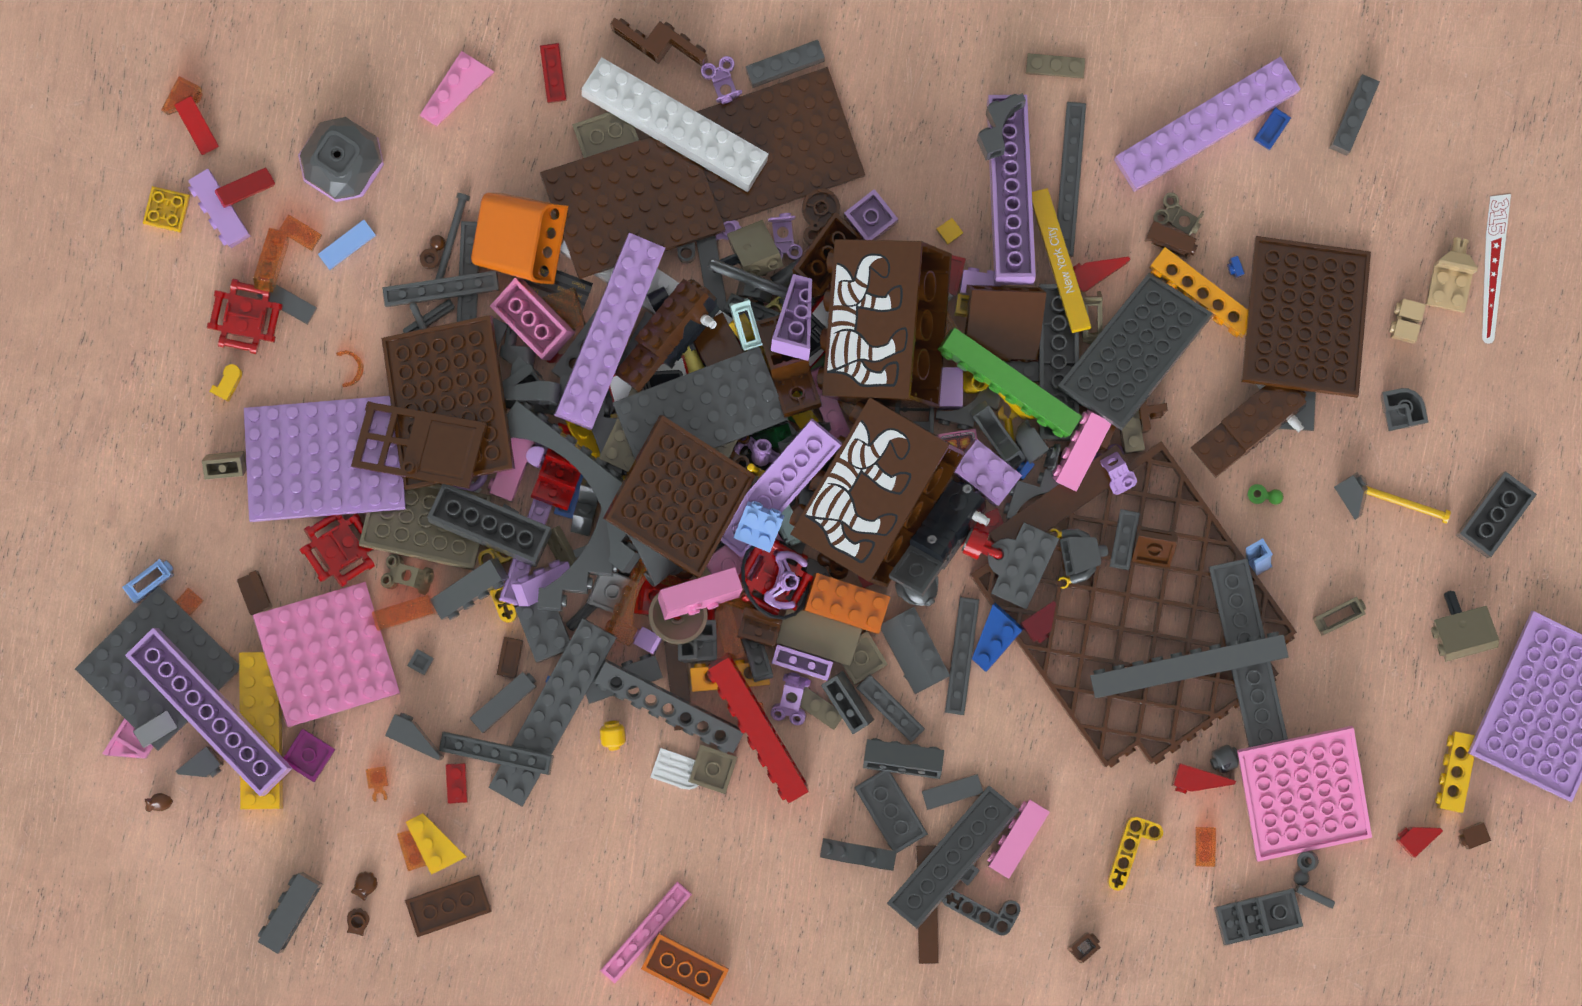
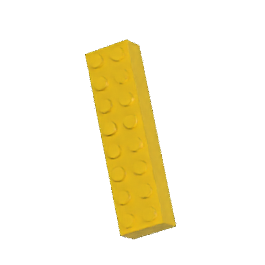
[239,652,283,810]

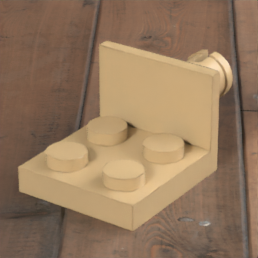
[1426,237,1478,313]

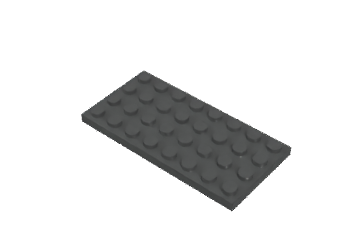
[1058,273,1213,431]
[612,347,788,459]

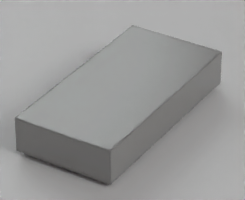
[133,711,178,748]

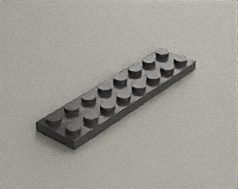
[887,786,1019,929]

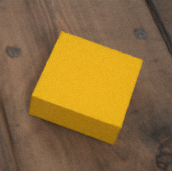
[936,218,963,245]

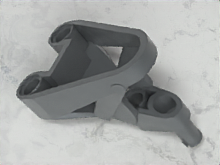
[499,327,562,415]

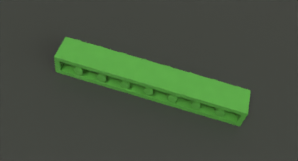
[937,328,1082,438]

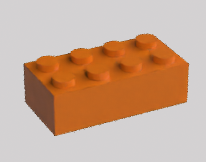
[802,573,890,634]
[641,933,729,1005]

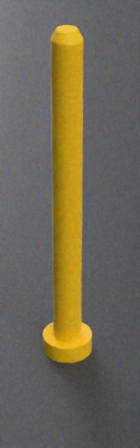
[1367,486,1451,524]

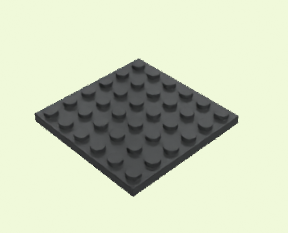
[75,586,239,751]

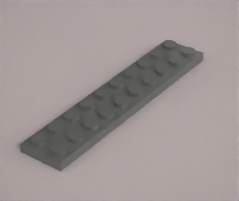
[1208,559,1288,747]
[488,618,617,807]

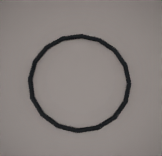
[741,540,809,620]

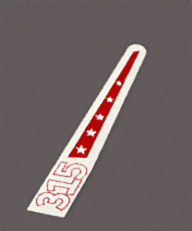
[1482,194,1511,344]

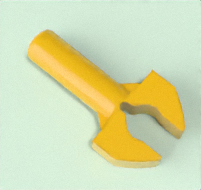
[997,406,1018,441]
[747,463,765,477]

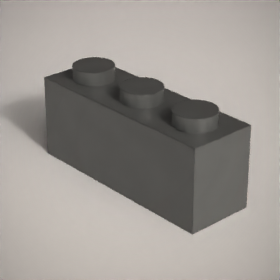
[821,671,874,734]

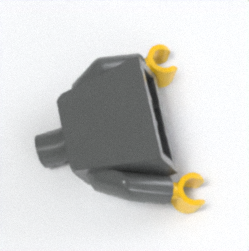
[1050,528,1108,589]

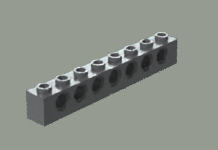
[594,659,743,753]

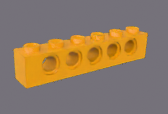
[1149,247,1248,338]

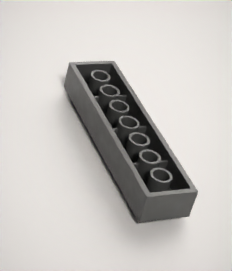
[1038,284,1079,441]

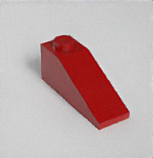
[1073,256,1131,292]
[1171,763,1236,794]

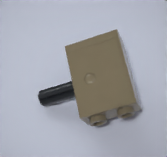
[712,220,783,276]
[1431,591,1499,662]

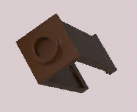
[1145,221,1198,259]

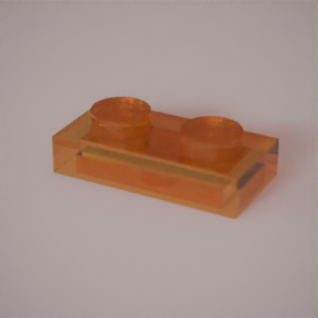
[278,215,322,251]
[1195,827,1216,867]

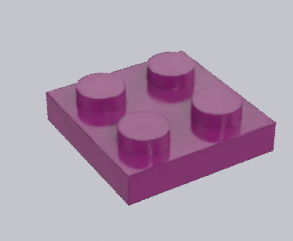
[284,728,336,782]

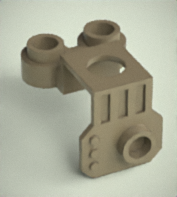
[1153,193,1204,236]
[381,554,434,595]

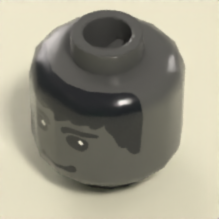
[1210,745,1239,774]

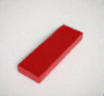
[540,43,567,103]
[174,95,219,155]
[215,167,275,208]

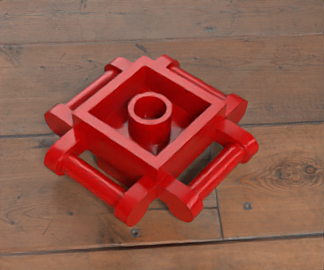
[207,279,283,354]
[299,513,375,587]
[738,538,813,615]

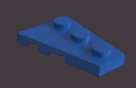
[972,603,1024,672]

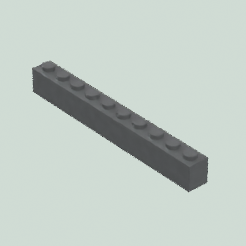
[1090,632,1289,698]

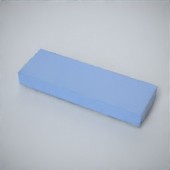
[318,220,376,270]

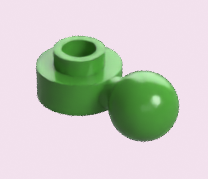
[1248,484,1284,505]

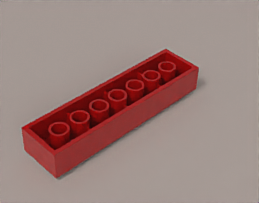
[707,652,809,804]

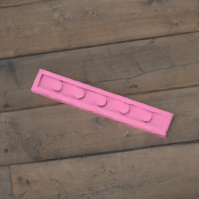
[600,881,692,983]

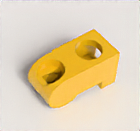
[209,364,242,402]

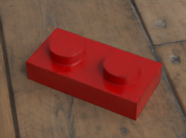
[446,763,468,804]

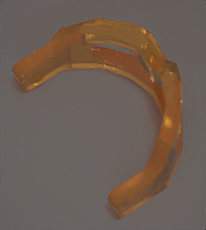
[336,350,364,387]

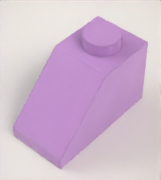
[632,626,662,655]

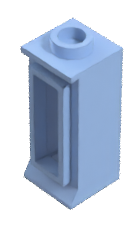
[1246,538,1273,575]
[122,559,174,603]

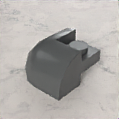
[1381,388,1429,431]
[1016,419,1049,464]
[678,620,717,663]

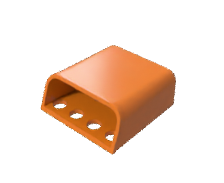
[471,193,568,284]

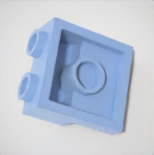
[733,501,785,552]

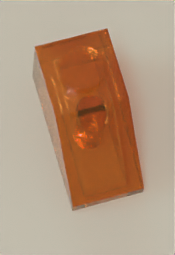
[161,76,203,115]

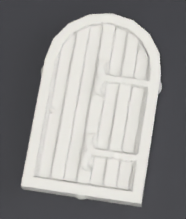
[651,748,699,790]

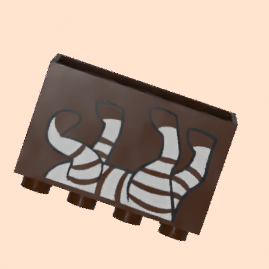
[817,239,952,408]
[789,398,966,587]

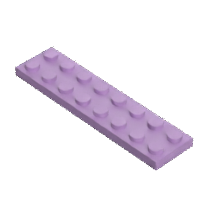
[721,418,842,558]

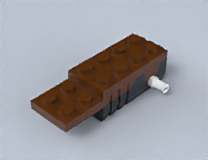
[615,278,720,392]
[1191,384,1307,478]

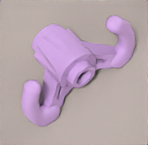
[733,436,780,466]
[764,551,808,609]

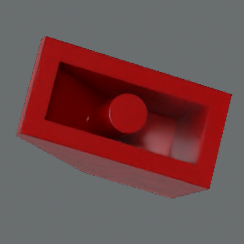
[1396,827,1443,858]

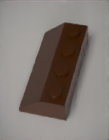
[792,212,862,297]

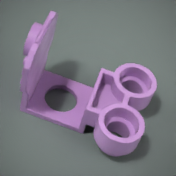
[701,56,742,104]
[768,213,803,260]
[1093,444,1137,495]
[771,672,811,725]

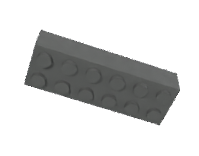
[427,484,552,567]

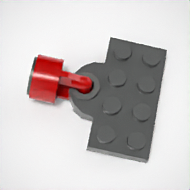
[961,522,1059,609]

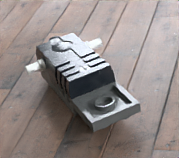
[889,480,990,597]

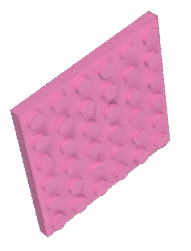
[253,582,400,728]
[1237,726,1372,862]

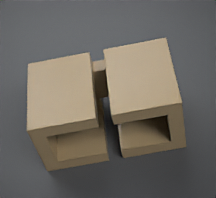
[1389,298,1426,344]

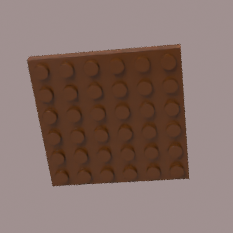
[603,415,756,578]

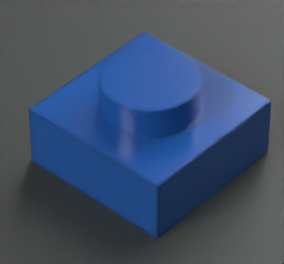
[1227,256,1245,279]
[1016,461,1035,481]

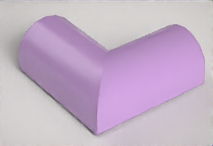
[526,442,548,470]

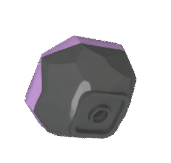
[298,117,384,202]

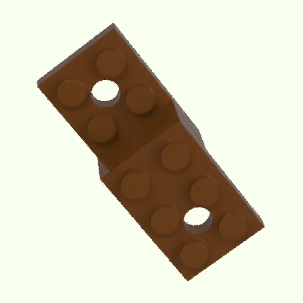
[610,17,708,67]
[756,315,822,418]

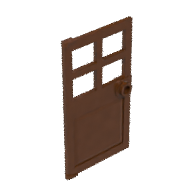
[351,401,488,489]

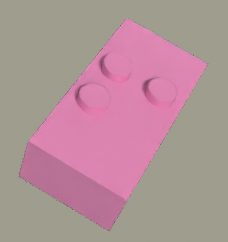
[490,278,575,361]
[658,567,743,620]

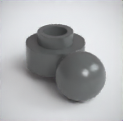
[1294,851,1319,886]

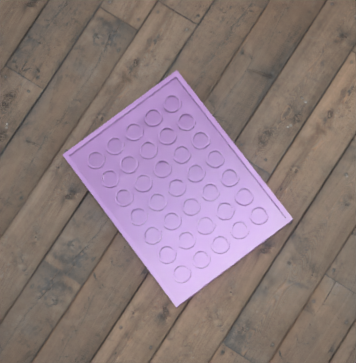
[244,396,406,522]
[1468,611,1582,802]

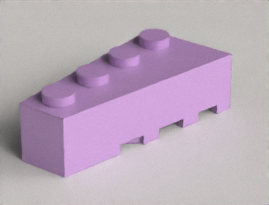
[771,274,812,361]

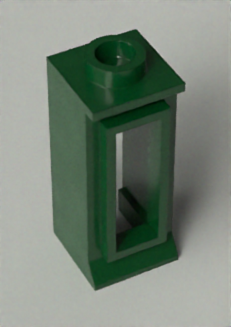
[747,424,792,453]

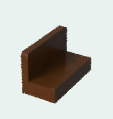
[237,570,272,615]

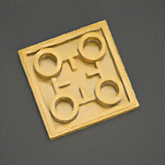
[143,186,190,233]

